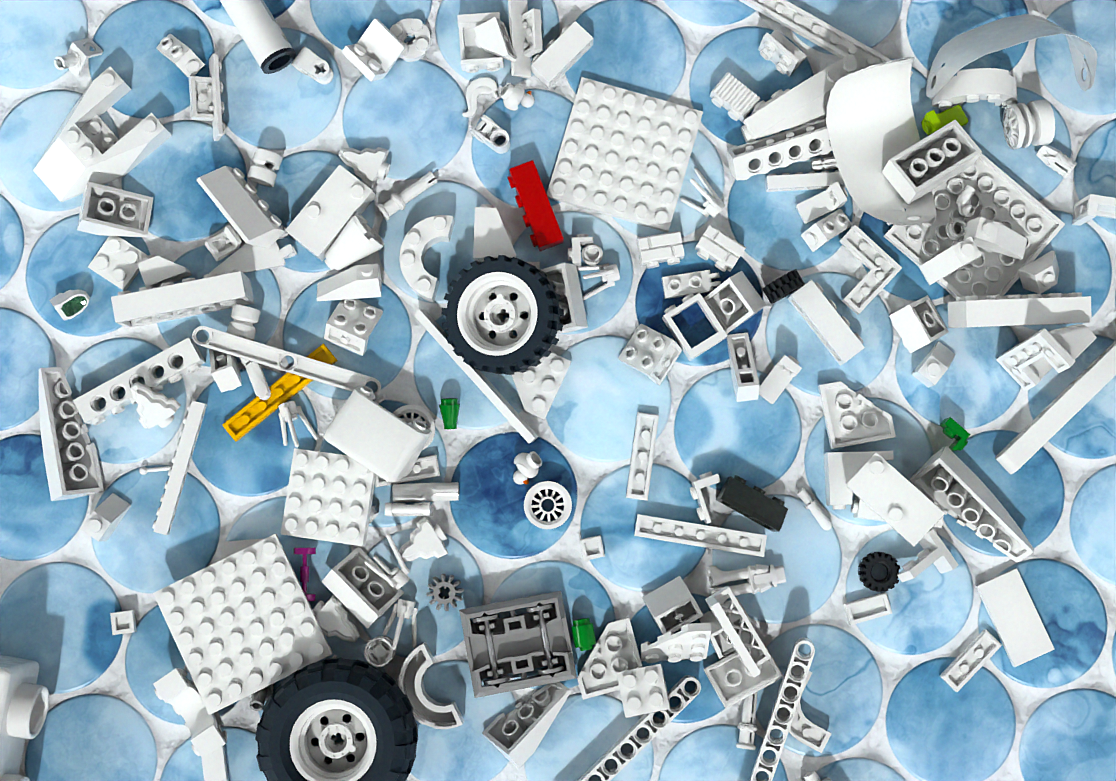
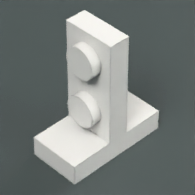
[897,528,959,582]

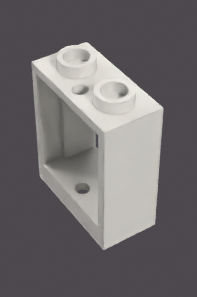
[662,293,728,361]

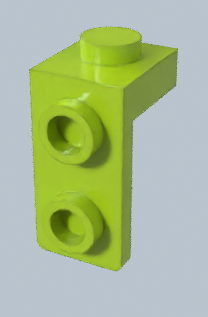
[921,105,968,136]

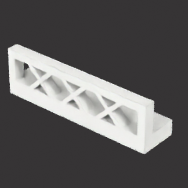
[705,585,771,678]

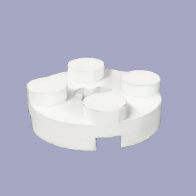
[390,18,431,62]

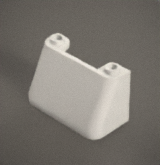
[323,386,432,482]

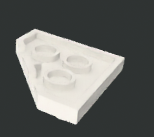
[512,335,571,420]
[818,381,896,449]
[577,617,642,700]
[640,623,711,663]

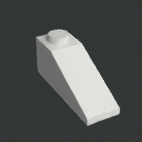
[963,217,1027,260]
[316,263,382,301]
[727,333,760,402]

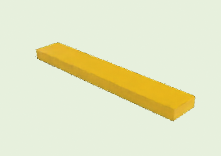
[222,343,338,442]

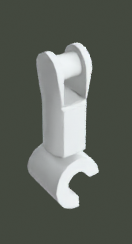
[240,358,271,400]

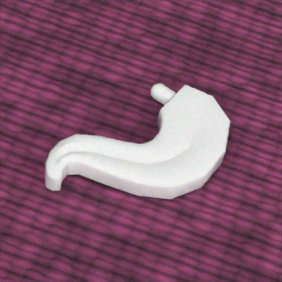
[462,77,498,118]

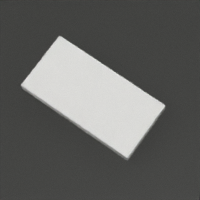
[976,568,1054,667]

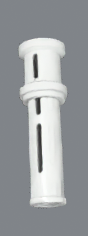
[376,171,438,221]
[736,692,758,750]

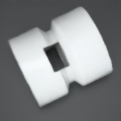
[247,149,283,187]
[226,304,261,341]
[364,636,396,667]

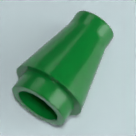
[439,398,460,429]

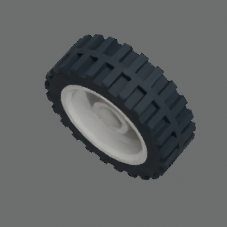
[441,255,564,375]

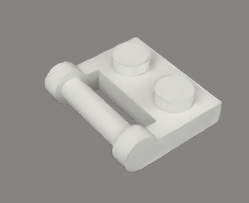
[385,502,433,516]

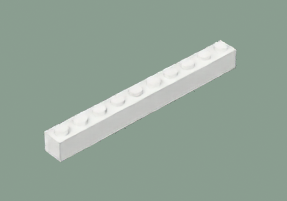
[765,170,846,192]
[152,400,207,535]

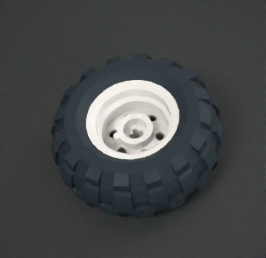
[255,658,418,781]

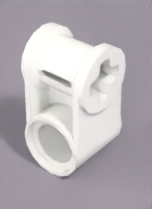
[291,46,334,84]
[470,115,511,154]

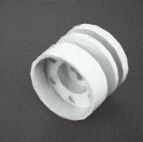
[1003,99,1055,150]

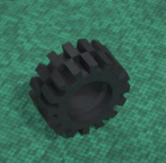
[762,269,805,304]
[858,552,901,592]

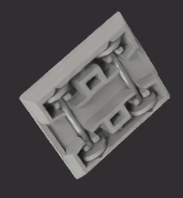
[459,591,577,698]

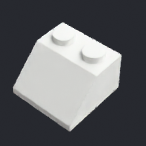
[704,271,767,334]
[889,295,949,353]
[699,597,756,660]

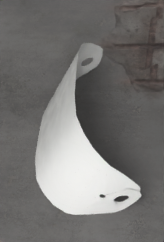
[926,14,1097,99]
[826,57,937,226]

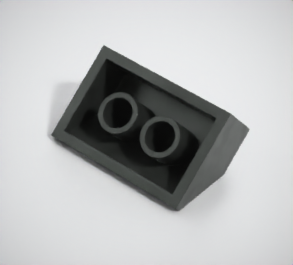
[716,475,788,532]

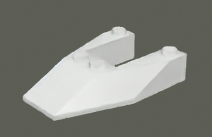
[33,66,172,202]

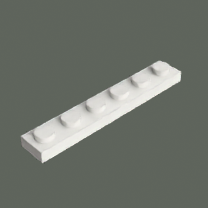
[634,514,767,557]

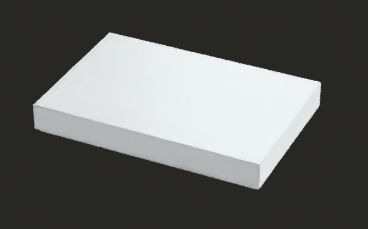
[703,638,783,709]

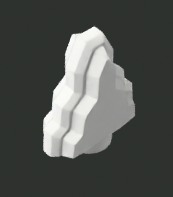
[338,147,390,189]
[131,382,181,429]
[399,516,448,562]
[313,594,360,642]

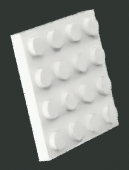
[281,448,376,546]

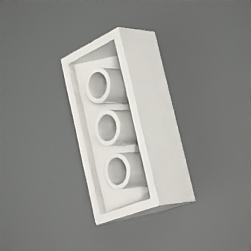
[197,166,285,248]

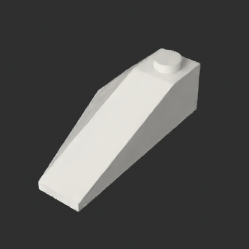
[482,682,571,769]

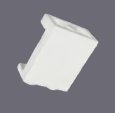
[457,12,504,73]
[1072,194,1116,226]

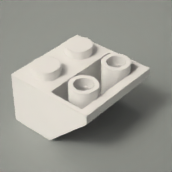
[642,576,704,634]

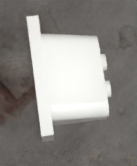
[996,324,1097,391]

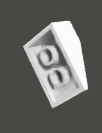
[77,181,153,237]

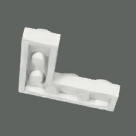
[839,225,902,315]

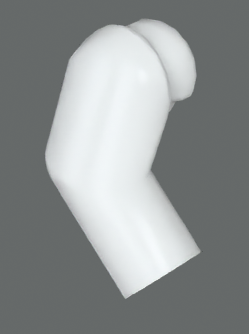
[956,185,975,217]

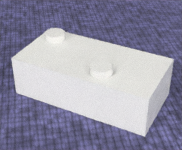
[882,120,982,205]
[285,165,376,262]
[846,452,945,547]

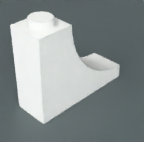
[824,451,894,510]

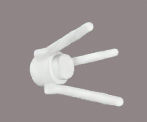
[680,168,725,218]
[577,263,620,301]
[278,401,319,447]
[364,534,410,590]
[383,599,418,650]

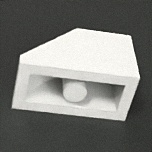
[474,17,517,62]
[1018,250,1059,294]
[137,255,192,288]
[912,341,955,388]
[209,349,242,393]
[81,493,131,542]

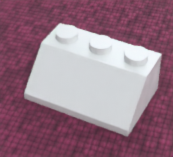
[541,263,588,334]
[322,547,404,629]

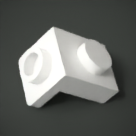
[205,225,241,261]
[568,234,593,266]

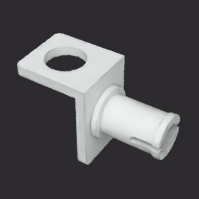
[54,38,103,77]

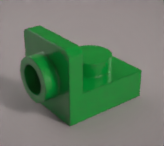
[940,417,971,452]

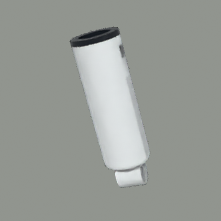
[220,0,296,74]

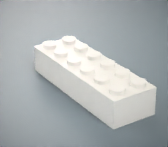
[111,269,255,329]
[948,292,1092,328]

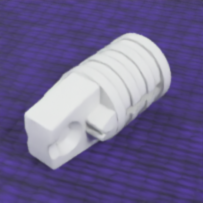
[1036,144,1077,178]

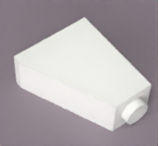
[473,204,517,262]
[919,236,982,286]

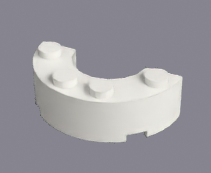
[931,68,1017,109]
[399,215,455,303]
[398,641,464,729]
[153,668,227,759]

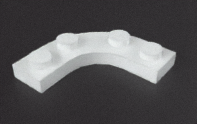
[777,665,832,753]

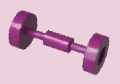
[294,548,316,601]

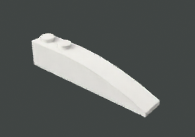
[743,54,862,139]
[39,367,104,501]
[909,446,1034,562]

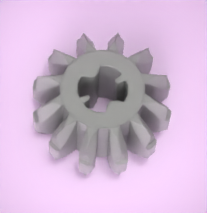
[426,574,464,611]

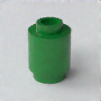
[571,618,597,651]

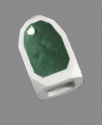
[49,289,90,321]

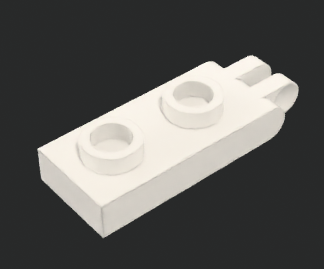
[661,270,721,299]

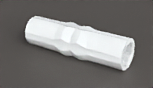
[392,482,459,502]

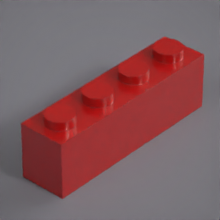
[507,160,564,252]

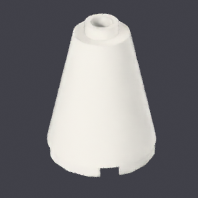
[324,213,384,271]

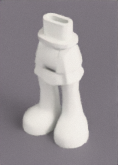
[707,564,786,606]

